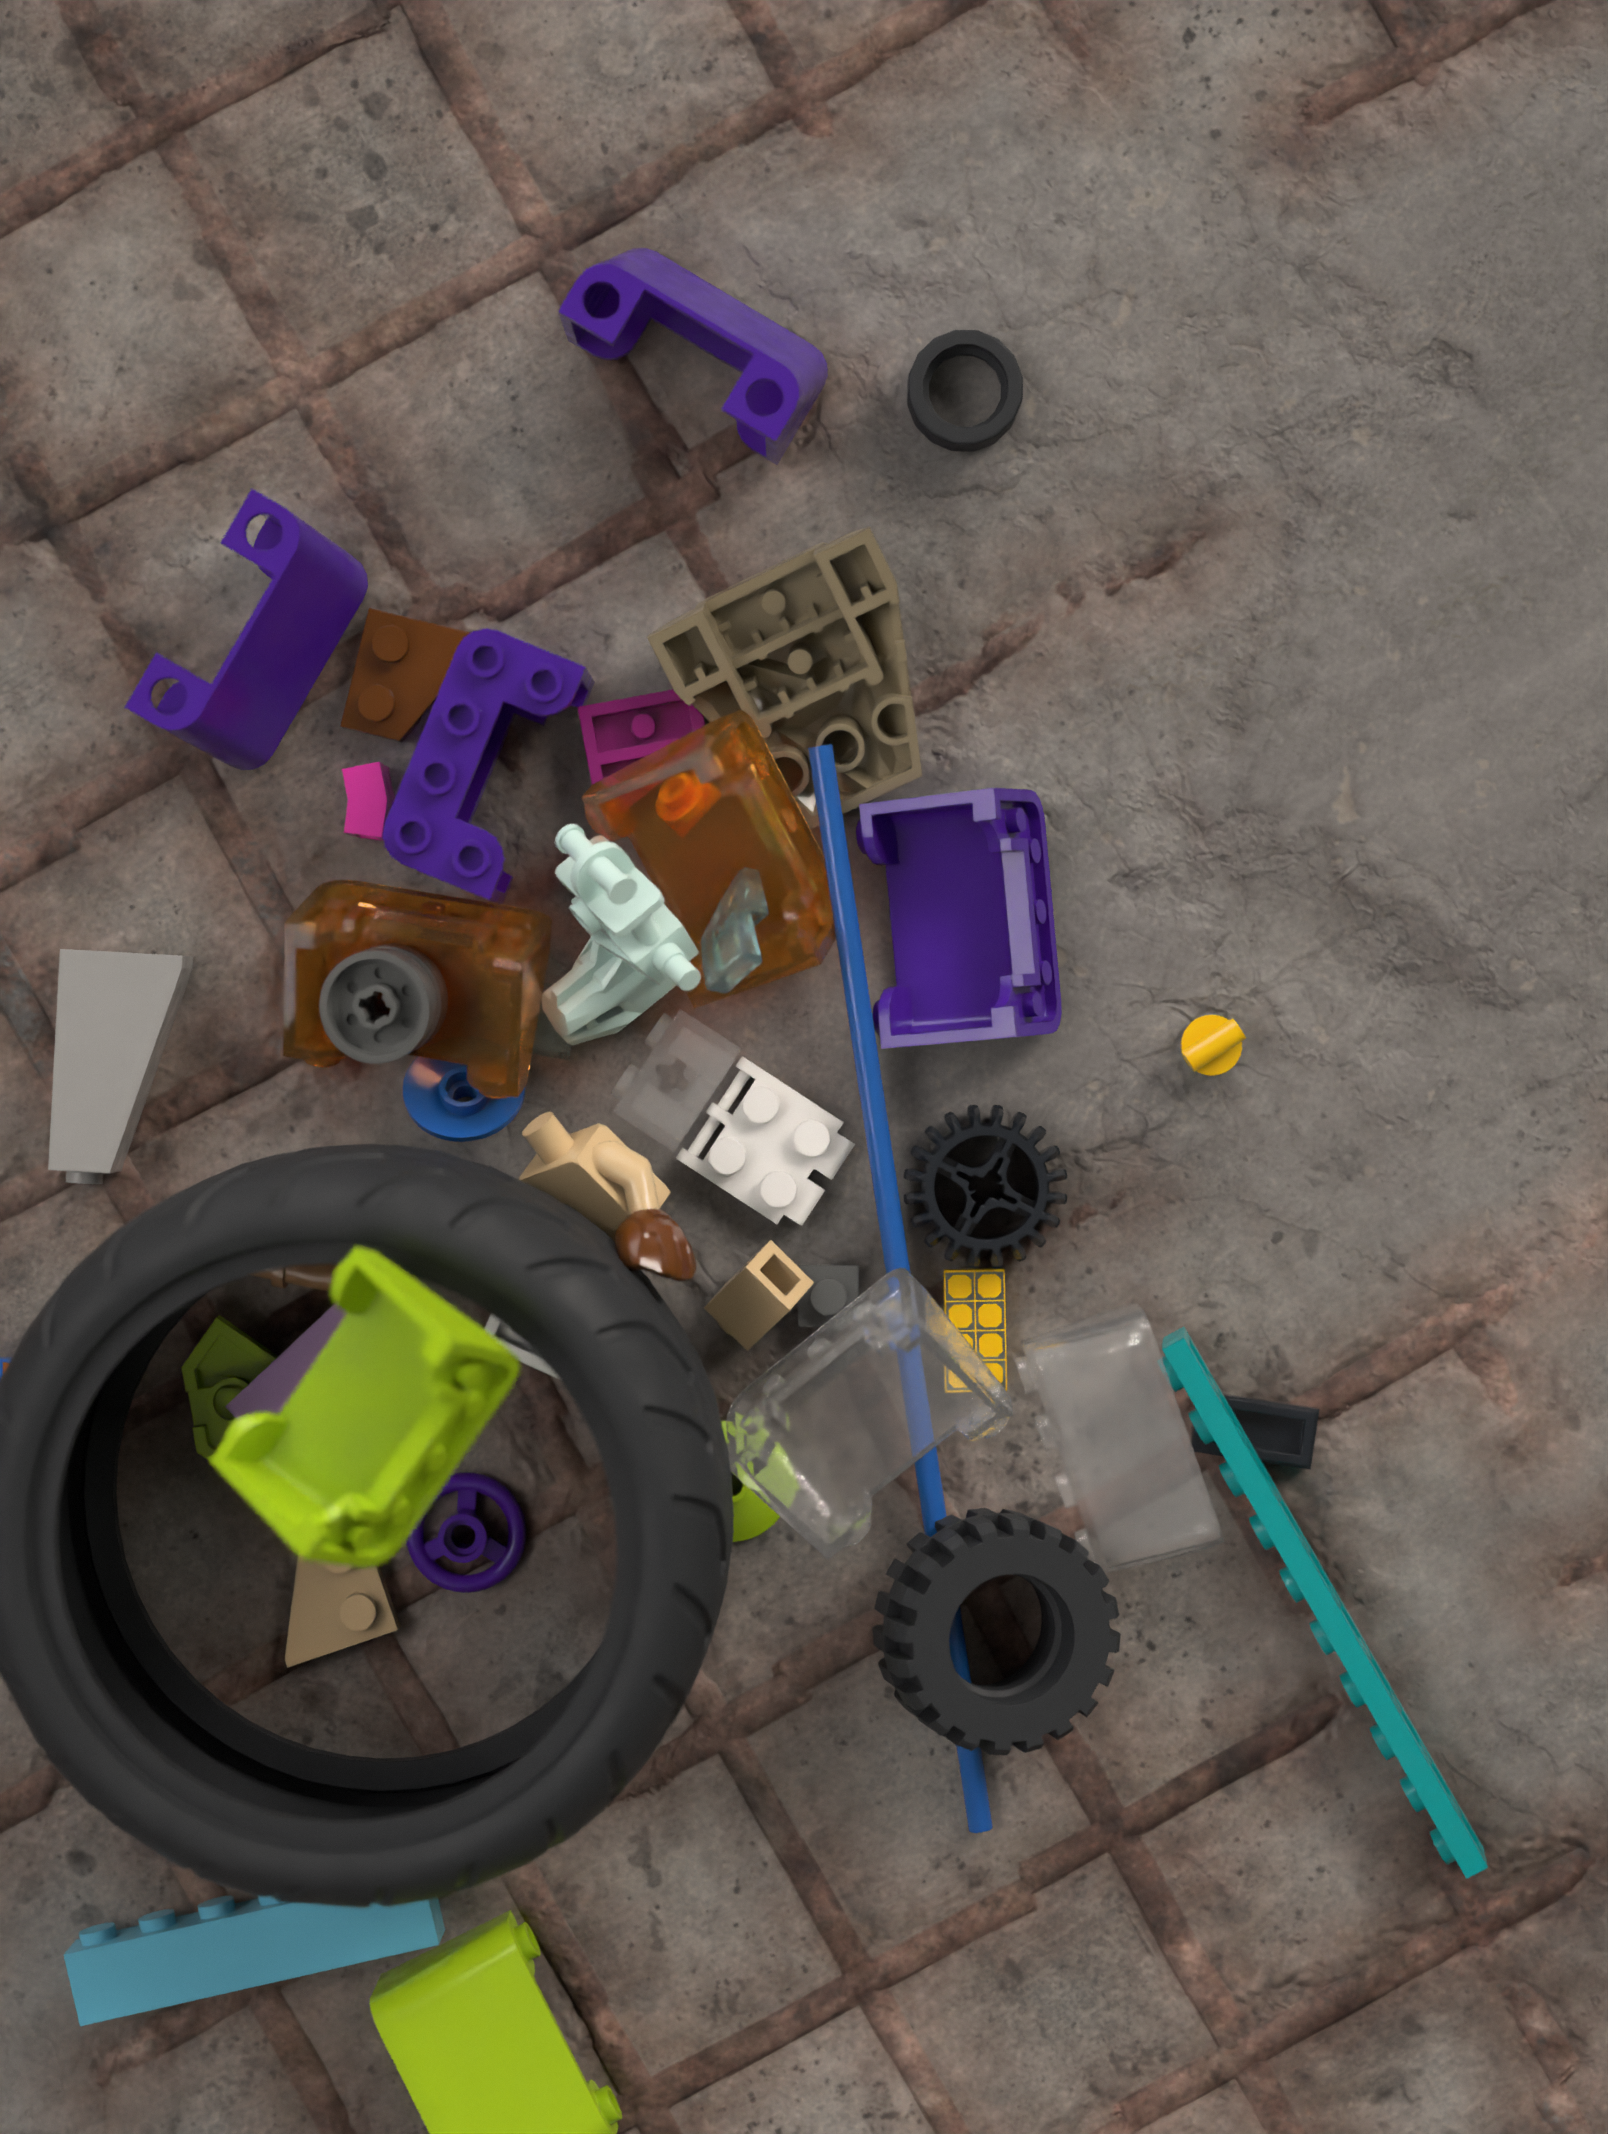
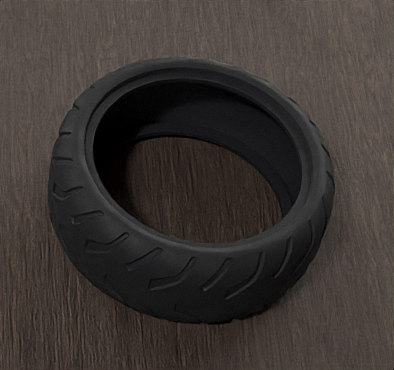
[0,1144,733,1908]

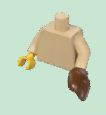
[519,1111,696,1282]

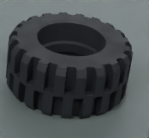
[872,1508,1121,1756]

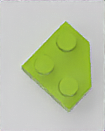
[181,1316,278,1461]

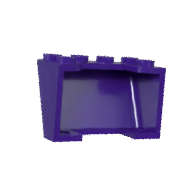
[558,248,828,465]
[125,489,368,770]

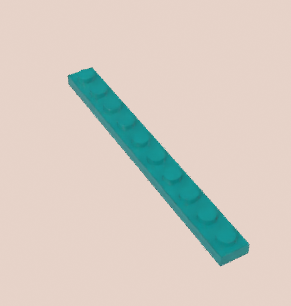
[1158,1327,1488,1879]

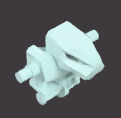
[542,824,701,1045]

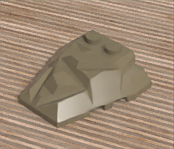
[647,526,922,829]

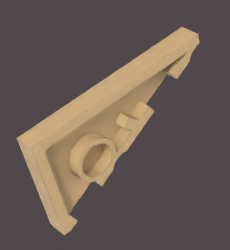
[285,1554,401,1668]

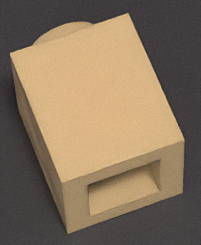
[704,1240,814,1351]

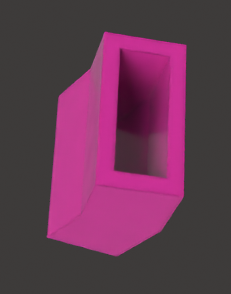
[342,762,395,841]

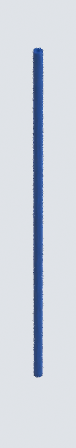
[808,744,993,1833]

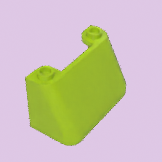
[210,1246,520,1568]
[369,1910,622,2134]

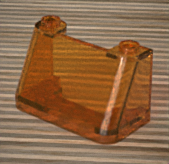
[581,710,836,1009]
[283,879,552,1099]

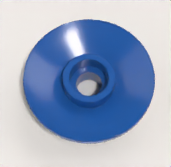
[403,1036,525,1142]

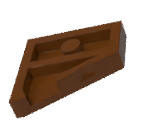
[340,608,470,743]

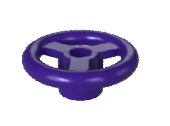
[406,1472,526,1593]

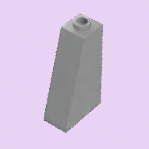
[48,949,193,1184]

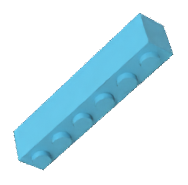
[64,1896,445,2026]

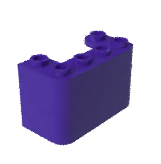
[382,628,595,905]

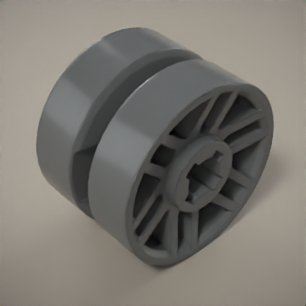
[319,943,448,1064]

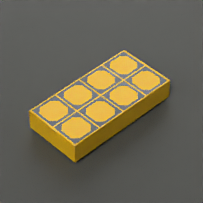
[943,1268,1007,1392]

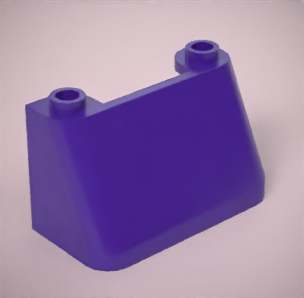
[856,788,1062,1049]

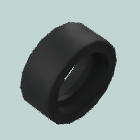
[907,330,1023,452]

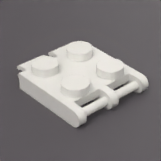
[676,1056,855,1226]

